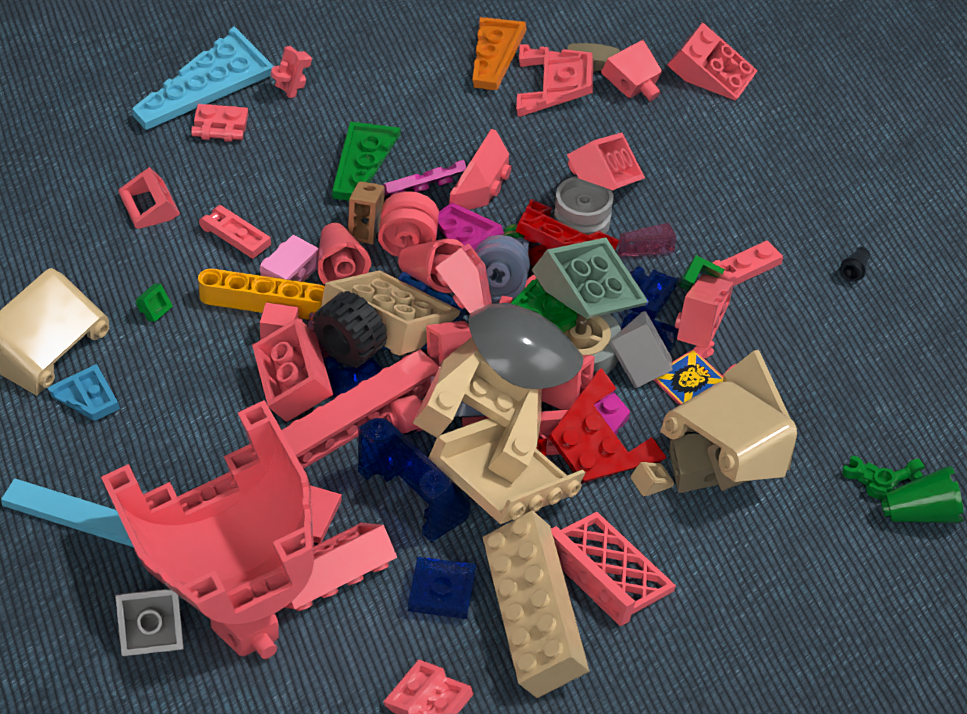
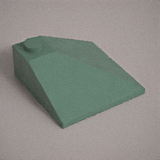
[532,238,648,319]

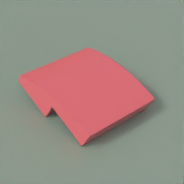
[383,660,473,714]

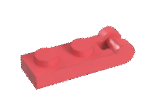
[199,205,271,259]
[713,241,783,286]

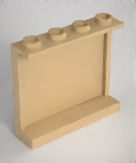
[428,418,586,524]

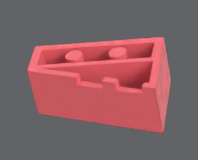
[675,274,734,348]

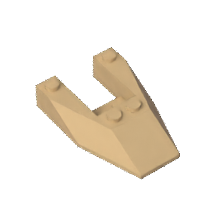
[413,337,542,483]

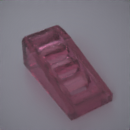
[618,223,676,256]

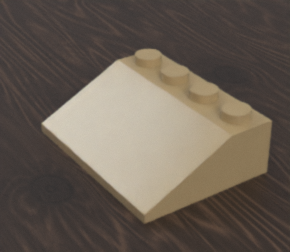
[321,270,460,355]

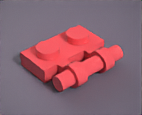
[191,104,248,142]

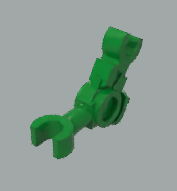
[842,456,925,500]

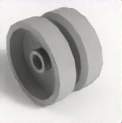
[554,176,613,235]

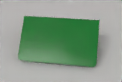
[678,255,725,291]

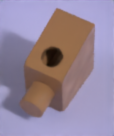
[348,182,385,244]

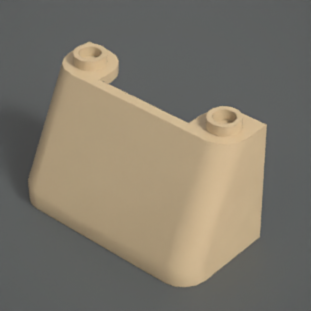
[0,268,110,396]
[660,381,797,482]

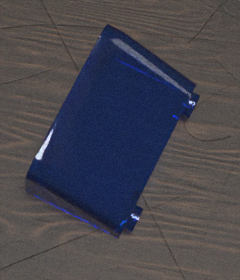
[358,418,470,543]

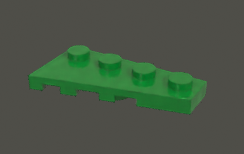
[332,121,400,201]

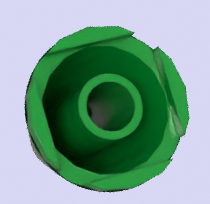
[881,466,964,524]

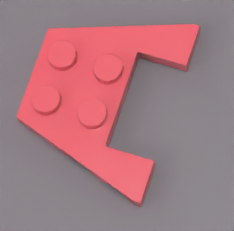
[516,44,593,116]

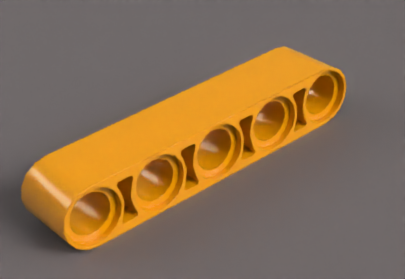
[198,269,325,320]

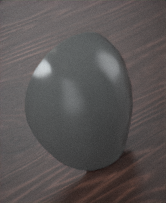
[468,303,584,389]

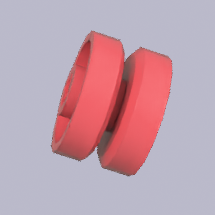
[378,192,439,257]

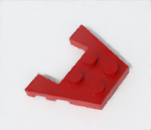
[516,199,619,250]
[548,368,667,484]

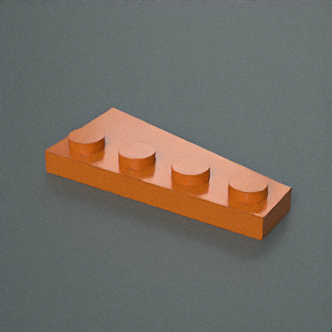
[473,17,527,90]

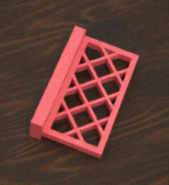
[551,512,676,626]

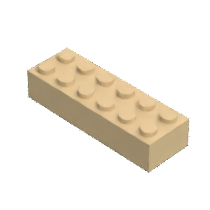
[482,510,590,698]

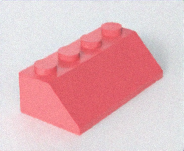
[567,133,645,190]
[284,523,397,611]

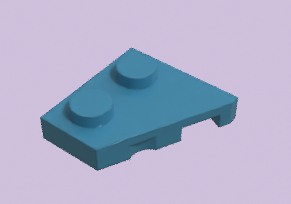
[47,364,120,421]

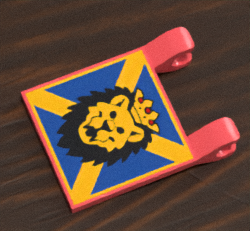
[654,340,736,405]

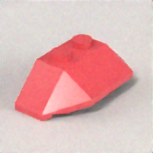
[450,129,511,210]

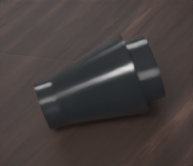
[840,247,871,282]

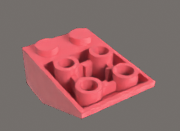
[667,23,757,100]
[435,243,492,314]

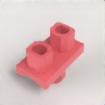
[270,46,312,98]

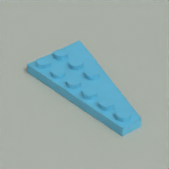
[132,26,274,130]

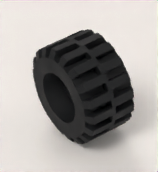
[313,291,387,368]

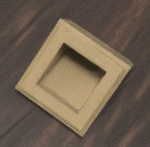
[631,462,674,496]

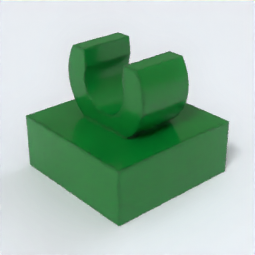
[135,284,173,322]

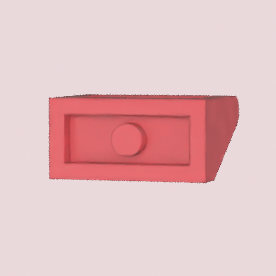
[118,167,180,229]

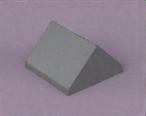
[609,311,673,388]
[116,589,183,656]

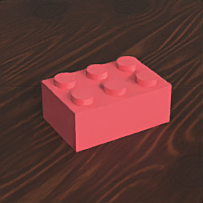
[252,318,333,422]

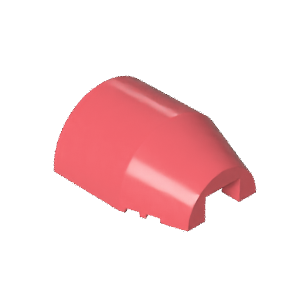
[101,400,314,624]

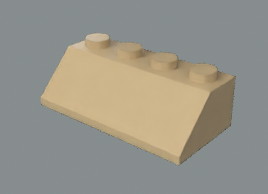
[723,350,797,470]

